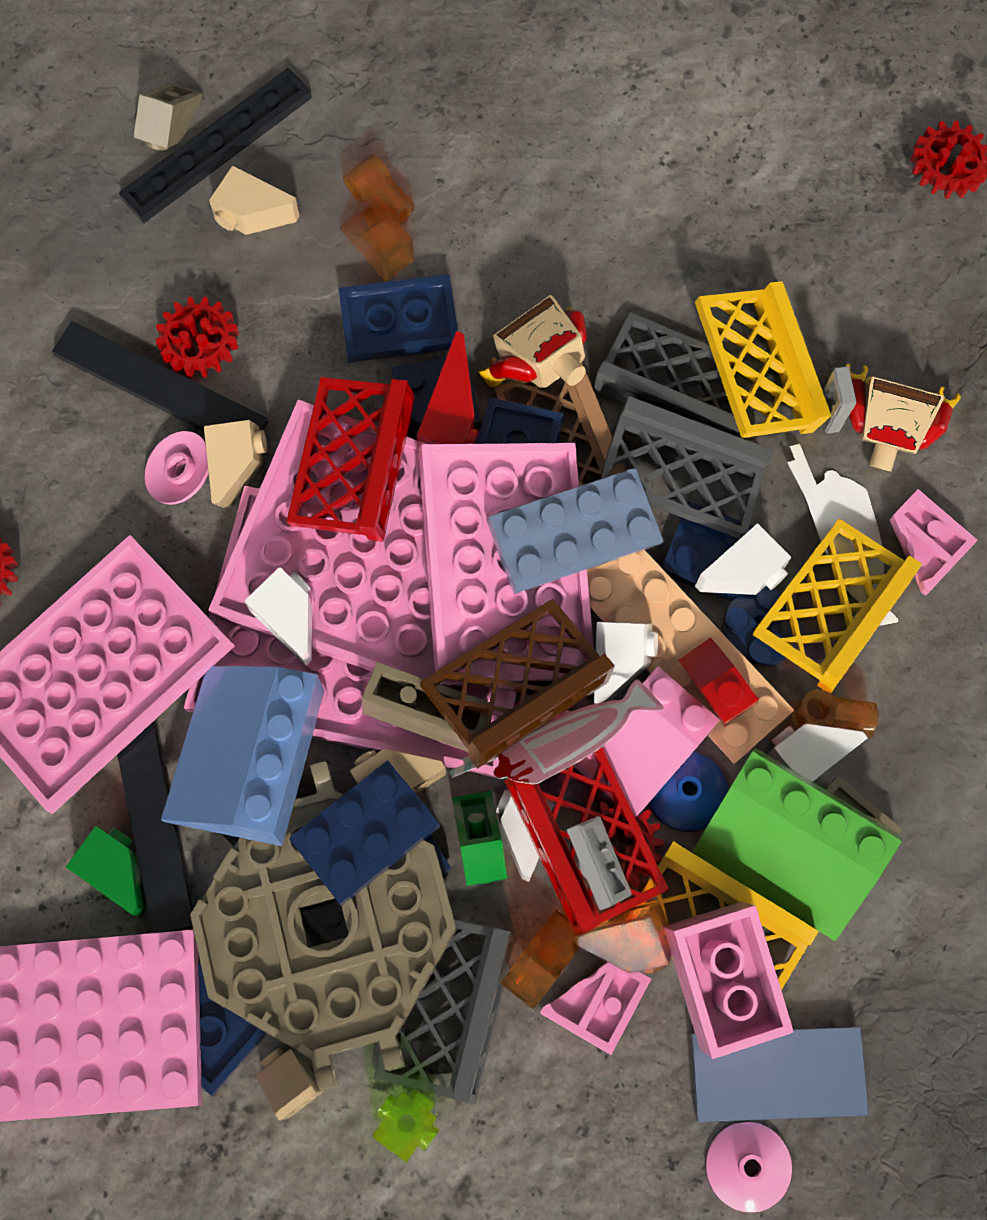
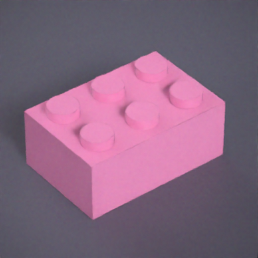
[663,902,794,1059]

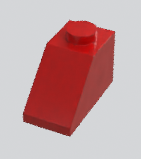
[678,637,759,727]

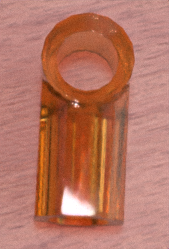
[343,154,415,228]
[792,689,879,739]

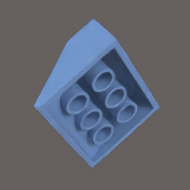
[161,666,324,846]

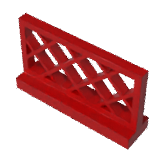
[286,377,415,542]
[504,747,669,934]

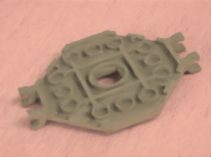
[190,761,457,1091]

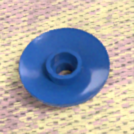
[649,752,728,832]

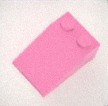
[574,666,720,818]

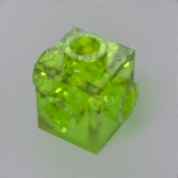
[371,1089,440,1163]

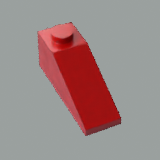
[417,331,479,444]

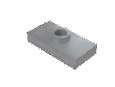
[823,366,856,434]
[567,816,631,910]

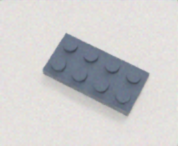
[486,468,664,595]

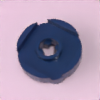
[722,586,804,667]

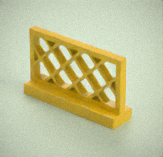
[695,281,831,438]
[753,518,922,694]
[622,841,819,990]

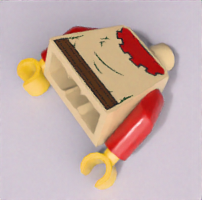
[478,295,587,388]
[846,364,961,472]

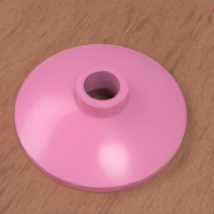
[145,431,209,505]
[706,1122,792,1212]

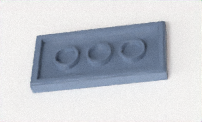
[690,1027,869,1122]

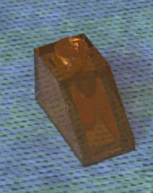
[340,206,414,282]
[573,901,672,973]
[500,909,589,1010]

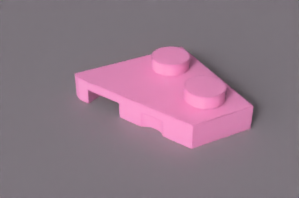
[890,489,978,596]
[540,958,651,1055]

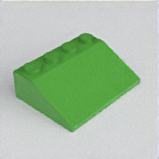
[692,748,902,941]

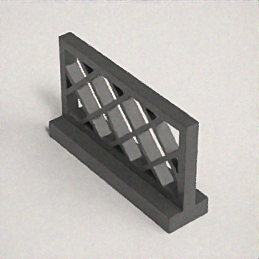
[593,312,766,437]
[599,396,773,539]
[374,919,516,1104]

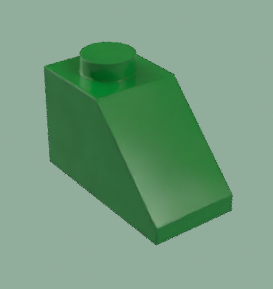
[452,791,508,886]
[65,826,145,918]

